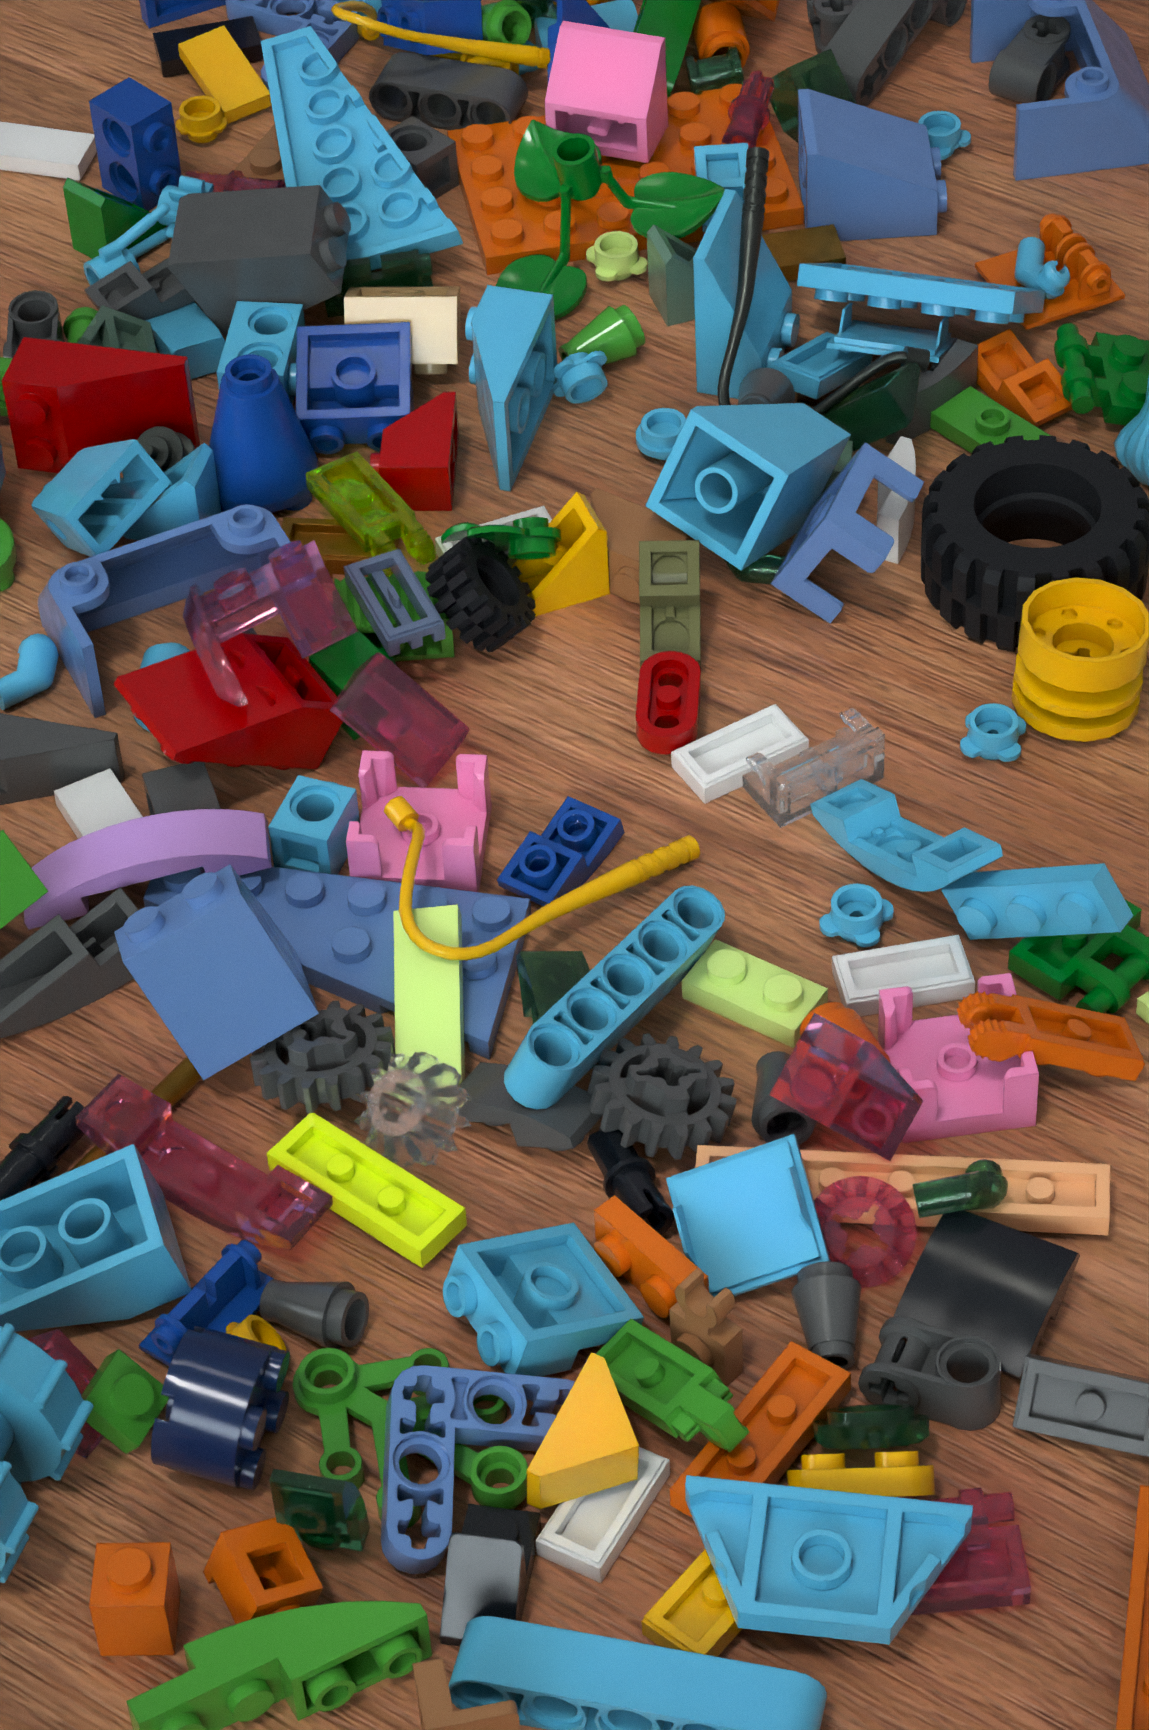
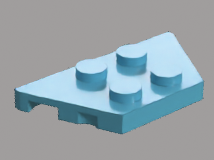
[685,1475,973,1645]

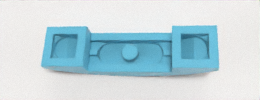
[810,779,1003,892]

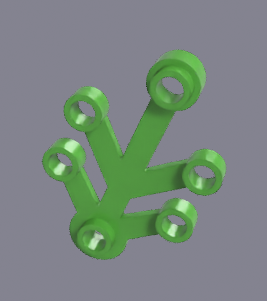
[293,1348,528,1528]

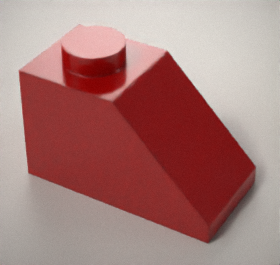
[370,392,459,511]

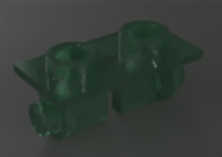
[324,249,433,318]

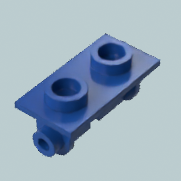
[139,1240,274,1366]

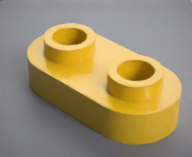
[787,1451,935,1497]

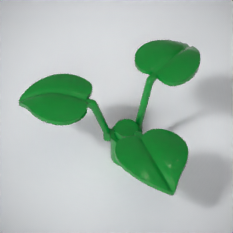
[496,120,725,320]

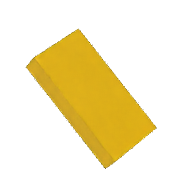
[178,25,272,124]

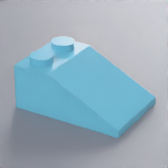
[693,189,800,399]
[465,285,557,492]
[0,1144,192,1332]

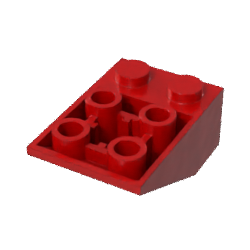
[113,633,349,770]

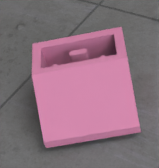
[545,21,668,163]

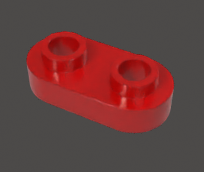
[636,651,701,754]

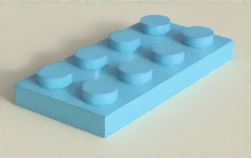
[797,263,1046,324]

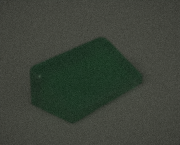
[822,363,921,451]

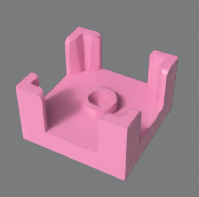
[346,750,492,892]
[878,973,1039,1143]

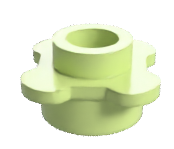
[586,231,648,281]

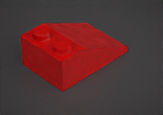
[1,337,200,473]

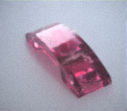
[75,1074,333,1250]

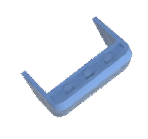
[969,0,1149,181]
[38,504,317,718]

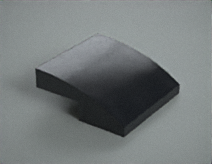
[893,1205,1080,1380]

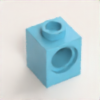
[268,775,360,875]

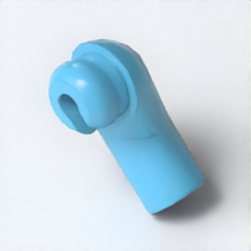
[0,633,59,710]

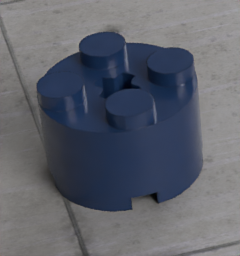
[151,1326,290,1490]

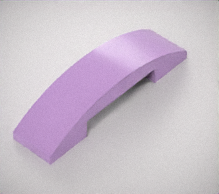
[24,809,272,930]

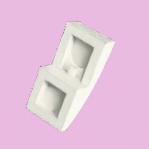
[877,436,916,564]

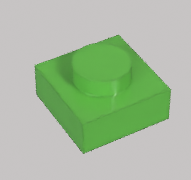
[81,1349,169,1454]

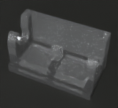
[742,708,885,828]

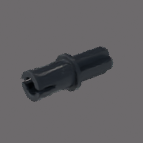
[587,1128,674,1235]

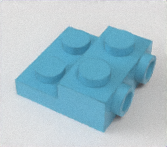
[443,1223,644,1376]

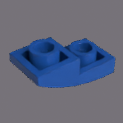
[497,796,625,906]

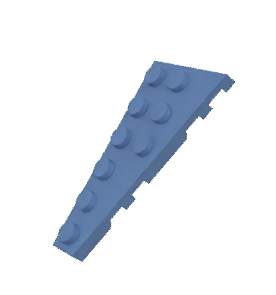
[143,867,531,1060]

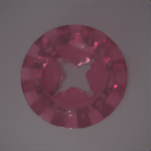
[814,1176,916,1288]

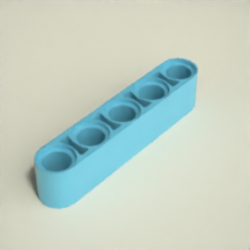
[504,885,725,1110]
[449,1616,827,1730]

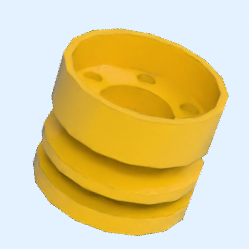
[1011,577,1149,742]

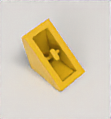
[511,492,610,617]
[527,1352,639,1509]

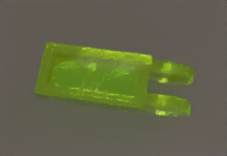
[306,451,437,577]

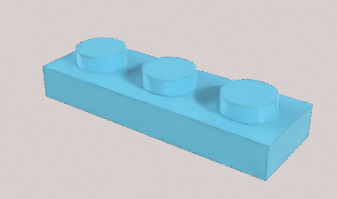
[941,863,1133,940]

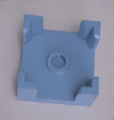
[771,442,924,623]

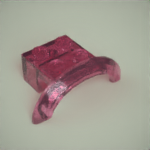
[183,540,358,707]

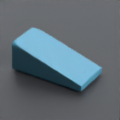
[145,302,225,379]

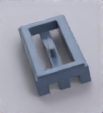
[344,549,446,657]

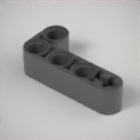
[812,0,967,107]

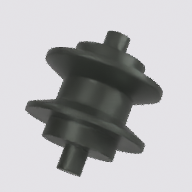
[137,426,195,472]

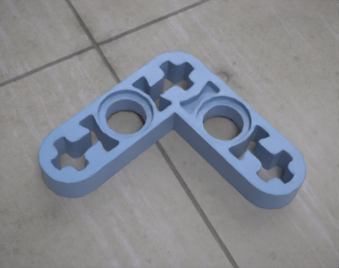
[225,0,359,90]
[381,1365,575,1574]

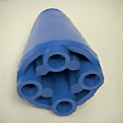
[209,354,319,513]

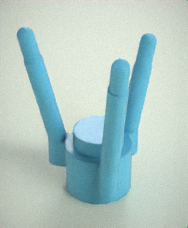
[83,203,170,286]

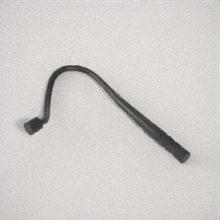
[717,147,930,415]

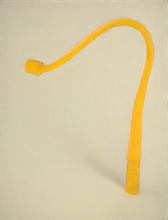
[331,0,550,69]
[384,796,700,960]

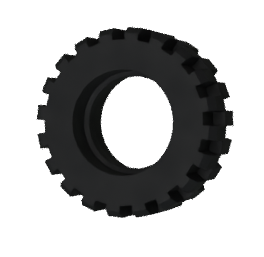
[921,435,1149,652]

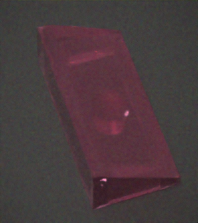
[330,653,470,788]

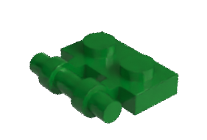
[1054,323,1149,426]
[1008,899,1149,1014]

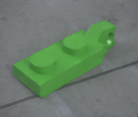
[582,1319,749,1453]

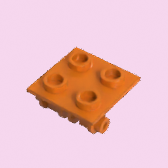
[975,213,1125,330]

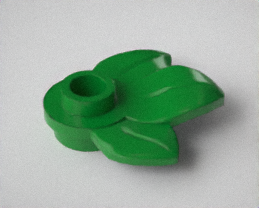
[441,517,561,560]

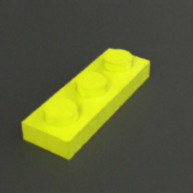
[267,1112,467,1268]

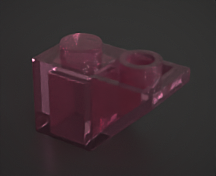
[769,1013,923,1161]

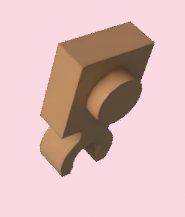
[669,1268,743,1387]

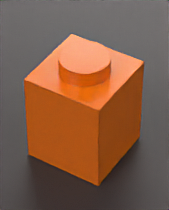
[89,1542,181,1656]

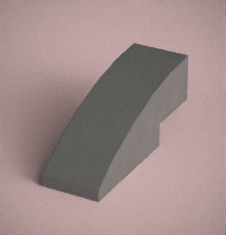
[0,887,138,1039]

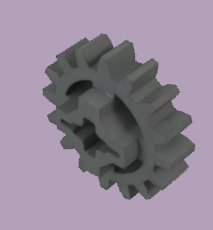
[250,1001,395,1113]
[587,1033,737,1160]

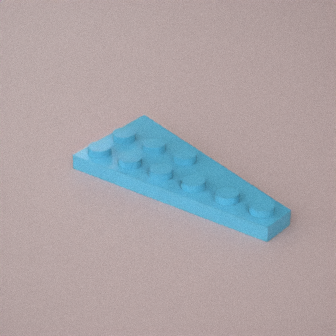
[261,26,463,279]

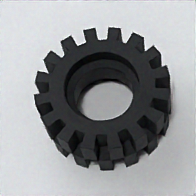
[425,537,536,652]

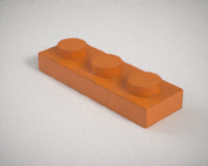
[670,1341,851,1518]

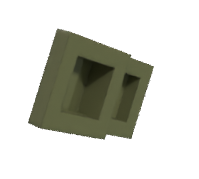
[639,540,701,670]

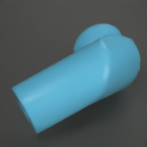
[1014,237,1071,299]

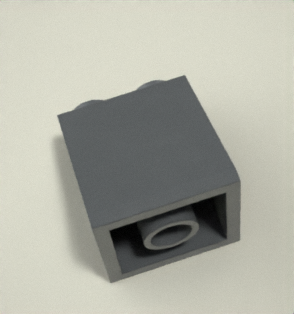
[167,185,351,337]

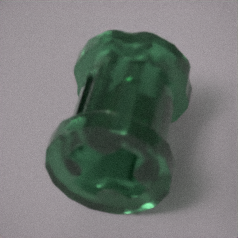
[685,46,745,95]

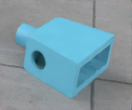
[31,439,171,557]

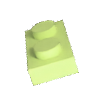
[681,939,828,1049]

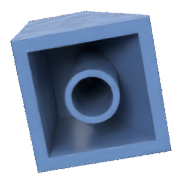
[798,89,947,241]
[114,864,319,1081]

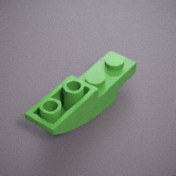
[126,1601,432,1730]

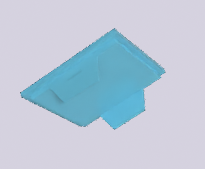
[826,303,957,363]
[666,1134,830,1297]

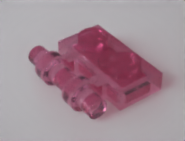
[899,1487,1031,1616]

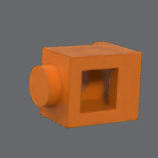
[203,1514,323,1624]

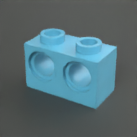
[216,301,305,405]

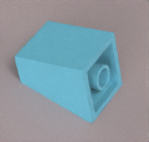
[645,403,851,571]

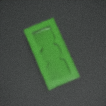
[930,386,1051,454]

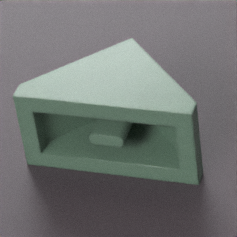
[647,225,697,327]

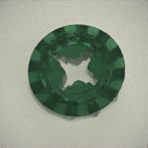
[813,1404,929,1450]

